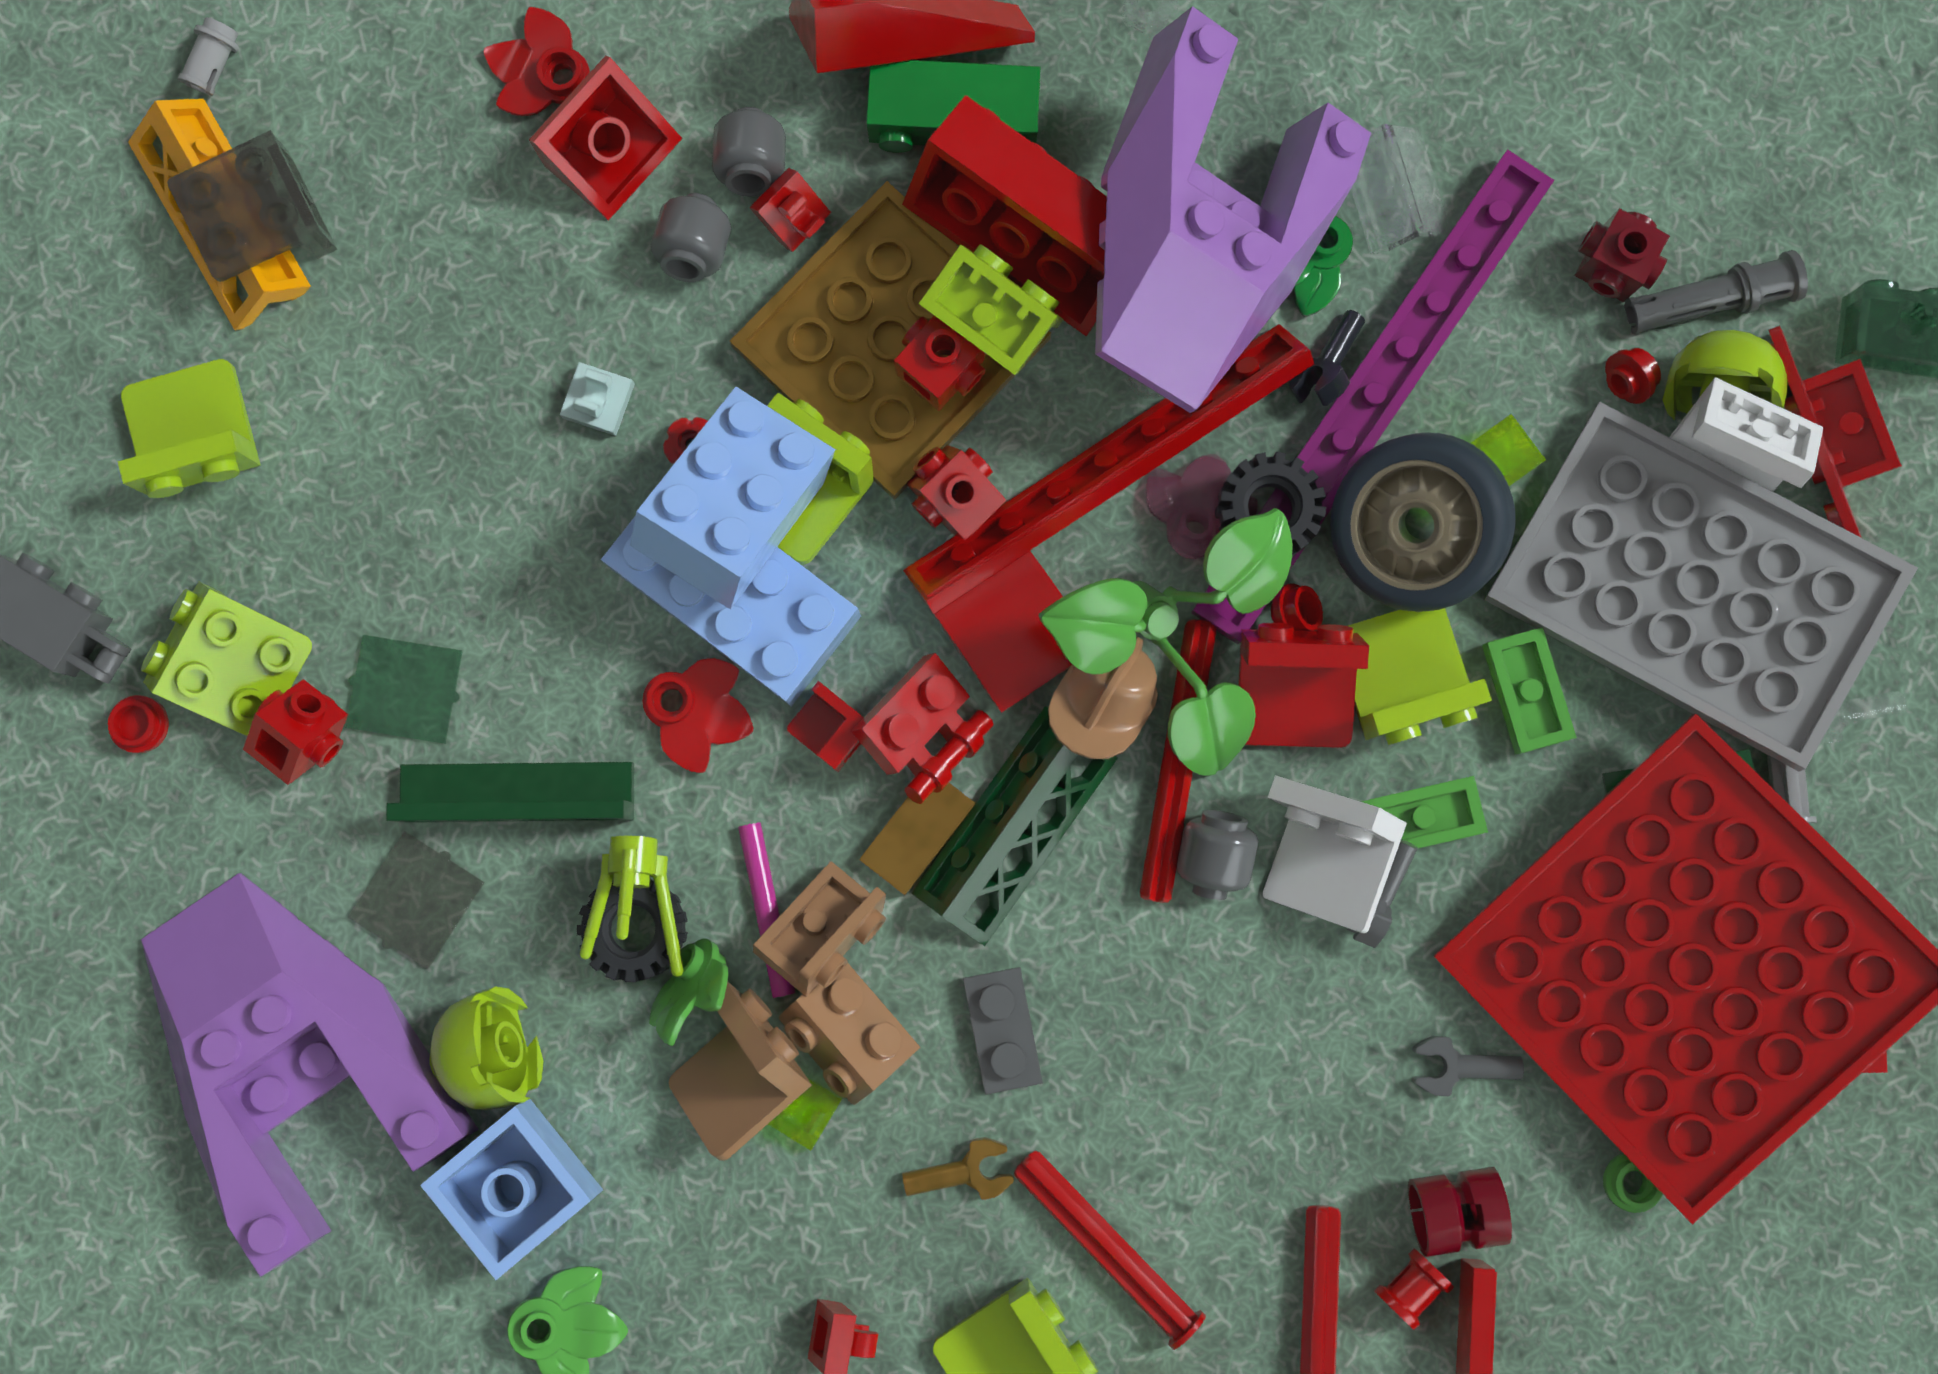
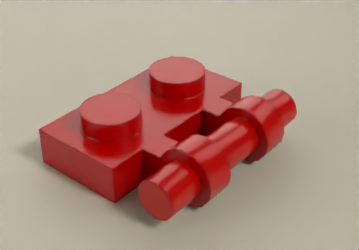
[851,653,994,804]

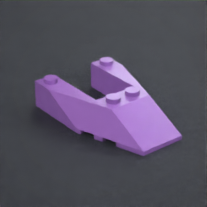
[1095,6,1371,413]
[141,873,479,1277]

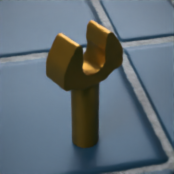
[902,1137,1014,1200]

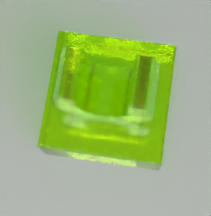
[768,1076,843,1151]

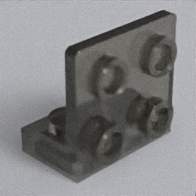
[167,130,338,282]

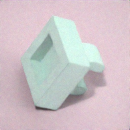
[560,362,635,436]

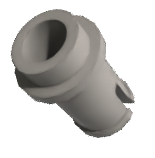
[177,17,239,96]

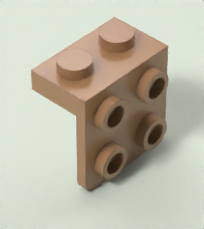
[669,981,812,1161]

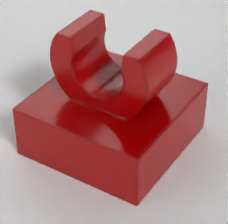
[749,168,831,252]
[807,1299,879,1374]

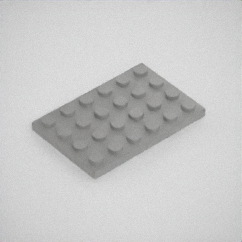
[1485,402,1918,772]

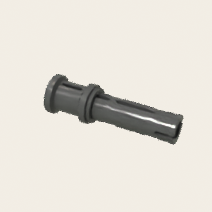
[1624,250,1808,334]

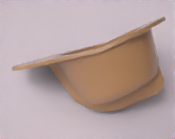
[1048,637,1158,759]

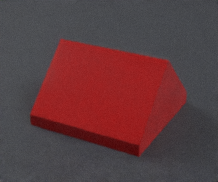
[529,55,683,221]

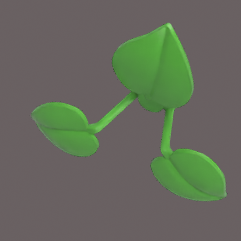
[1039,508,1292,776]

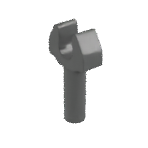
[1347,839,1418,948]
[1412,1036,1524,1097]

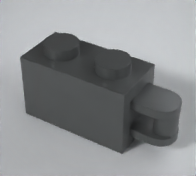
[0,553,132,684]

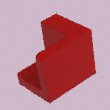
[787,681,864,772]

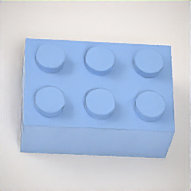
[630,387,836,610]

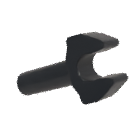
[1289,310,1365,406]

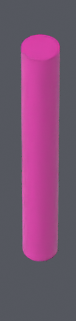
[738,822,796,998]

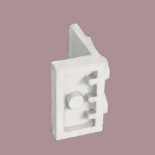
[1669,377,1823,492]
[1263,775,1407,933]

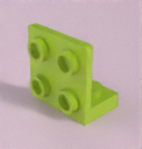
[919,244,1064,375]

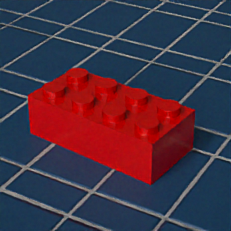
[902,95,1107,337]

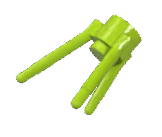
[580,835,683,977]

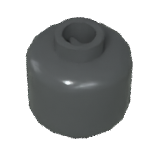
[712,107,786,197]
[651,193,731,283]
[1177,810,1259,900]

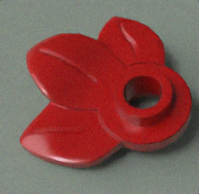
[483,7,591,116]
[642,658,754,773]

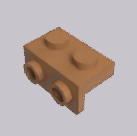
[753,861,886,997]
[779,962,921,1105]

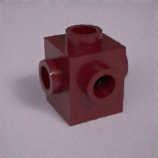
[1574,208,1670,302]

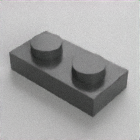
[963,967,1043,1095]

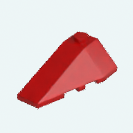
[789,0,1035,73]

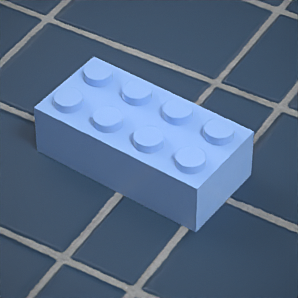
[601,515,861,707]

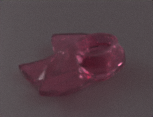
[1146,454,1258,559]

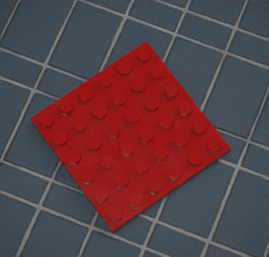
[1433,714,1938,1225]

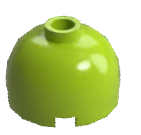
[1662,330,1787,420]
[430,986,544,1110]

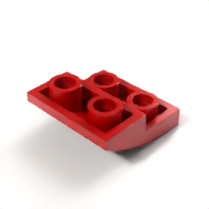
[934,551,1072,713]

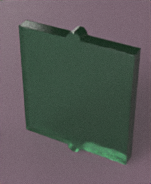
[345,635,463,744]

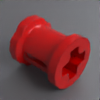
[1374,1248,1454,1330]

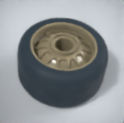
[1330,432,1515,612]

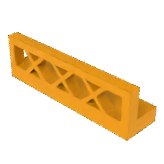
[128,98,311,330]

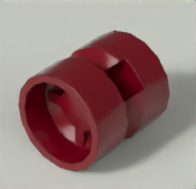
[1408,1167,1512,1257]

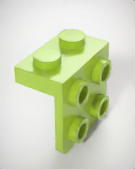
[117,359,261,498]
[767,393,874,565]
[141,581,312,736]
[1348,608,1492,745]
[933,1277,1099,1374]

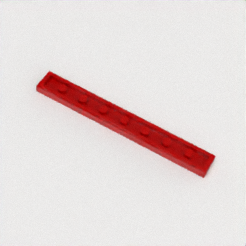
[903,324,1314,614]

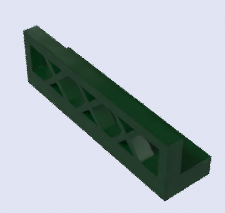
[911,706,1118,946]
[386,762,634,823]

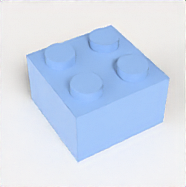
[420,1099,603,1280]

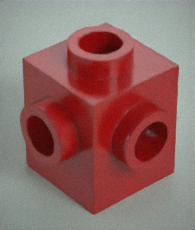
[894,316,986,411]
[906,445,1006,540]
[243,679,348,785]

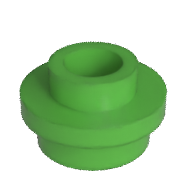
[1603,1153,1663,1213]

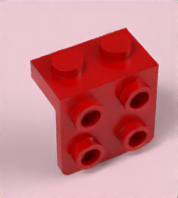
[1238,623,1369,748]

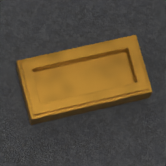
[859,783,976,895]

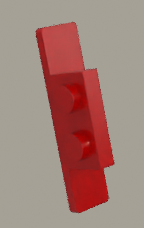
[1768,325,1902,539]

